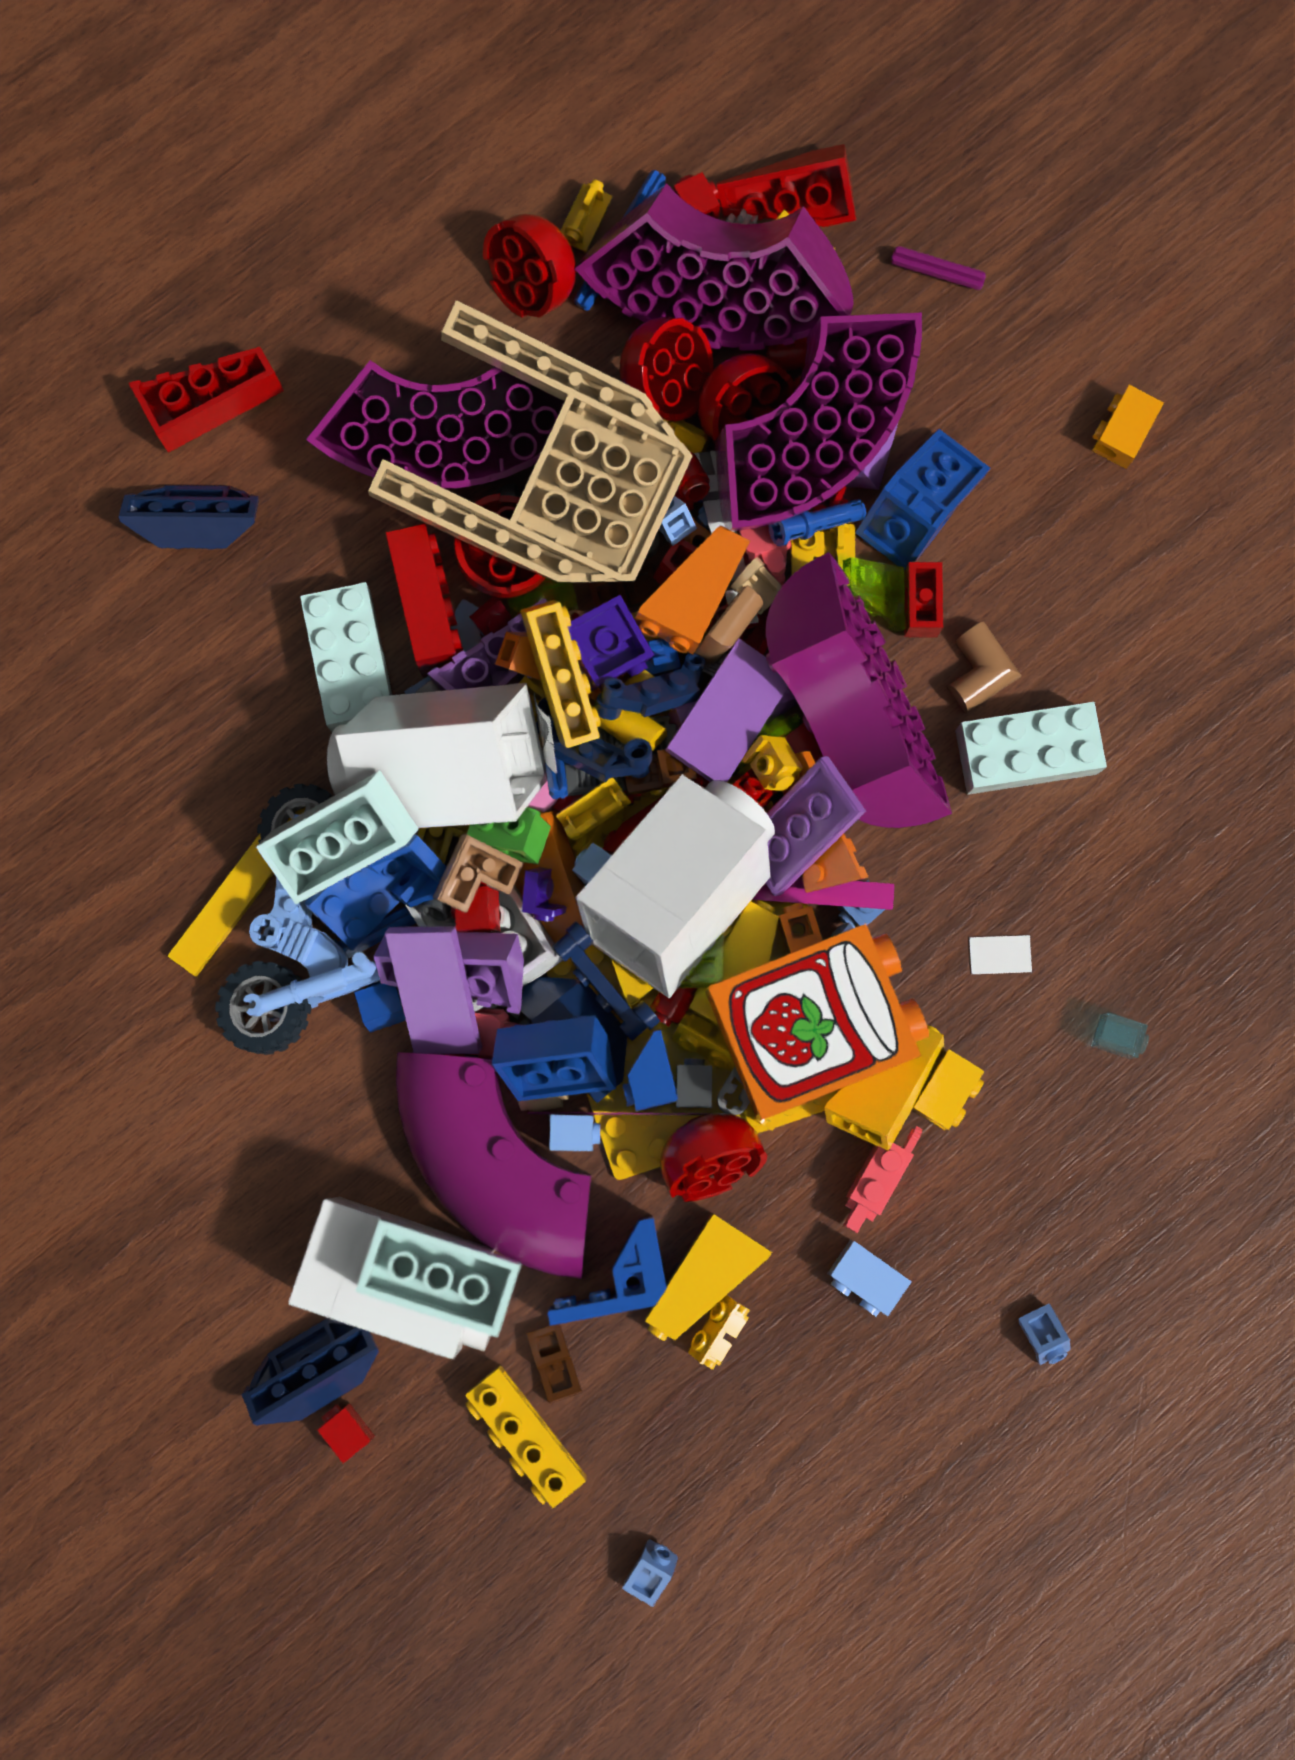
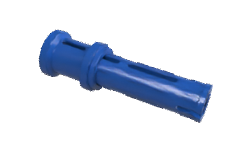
[769,499,866,547]

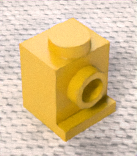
[742,735,803,791]

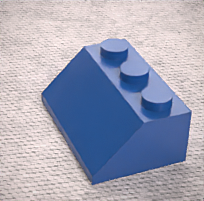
[492,1016,616,1101]
[622,1030,678,1112]

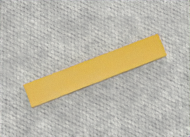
[168,807,306,977]

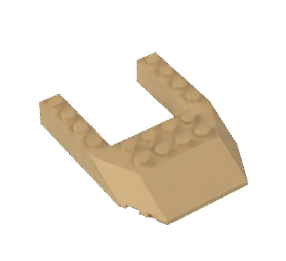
[368,300,692,583]

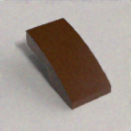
[588,563,661,609]
[623,749,697,796]
[526,1324,583,1404]

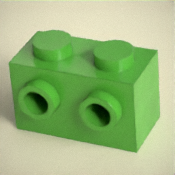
[467,807,551,864]

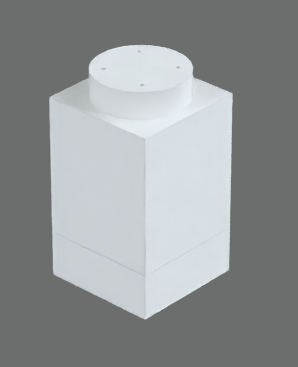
[327,683,547,828]
[576,775,775,998]
[288,1197,495,1359]

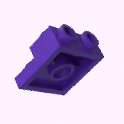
[568,595,654,692]

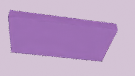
[665,639,788,782]
[765,756,866,896]
[385,926,482,1054]

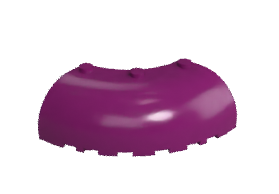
[575,183,853,350]
[715,312,922,531]
[306,360,565,488]
[766,552,952,828]
[396,1053,592,1280]

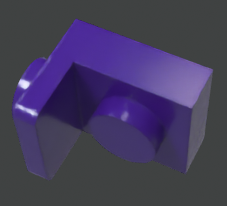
[522,867,566,921]

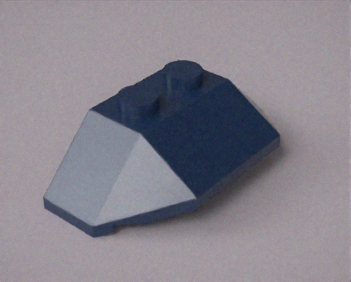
[119,485,259,549]
[520,977,627,1104]
[242,1318,379,1426]

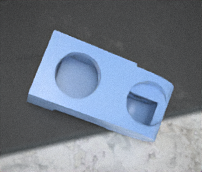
[658,496,697,546]

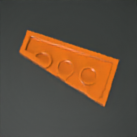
[782,751,869,893]

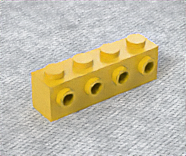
[520,600,601,748]
[465,1365,587,1508]

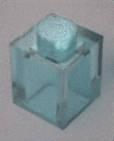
[1091,1012,1149,1059]

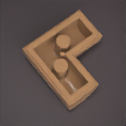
[695,585,764,665]
[947,621,1021,714]
[433,834,524,913]

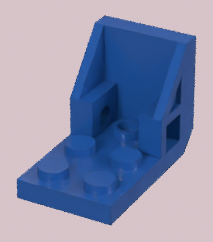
[855,429,991,571]
[304,834,446,951]
[548,1216,667,1326]

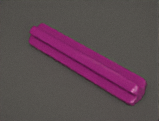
[891,246,986,290]

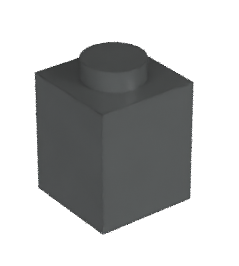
[676,1059,712,1108]

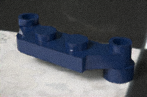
[594,653,705,720]
[538,697,652,783]
[552,921,661,1041]

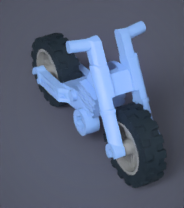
[215,784,380,1055]

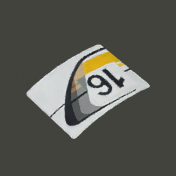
[534,693,557,773]

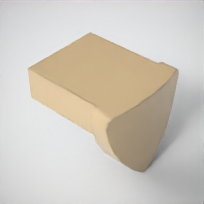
[730,557,782,615]

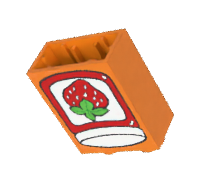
[705,924,929,1122]

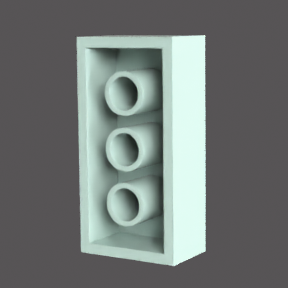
[300,582,392,732]
[955,702,1107,795]
[256,770,418,904]
[356,1218,522,1337]

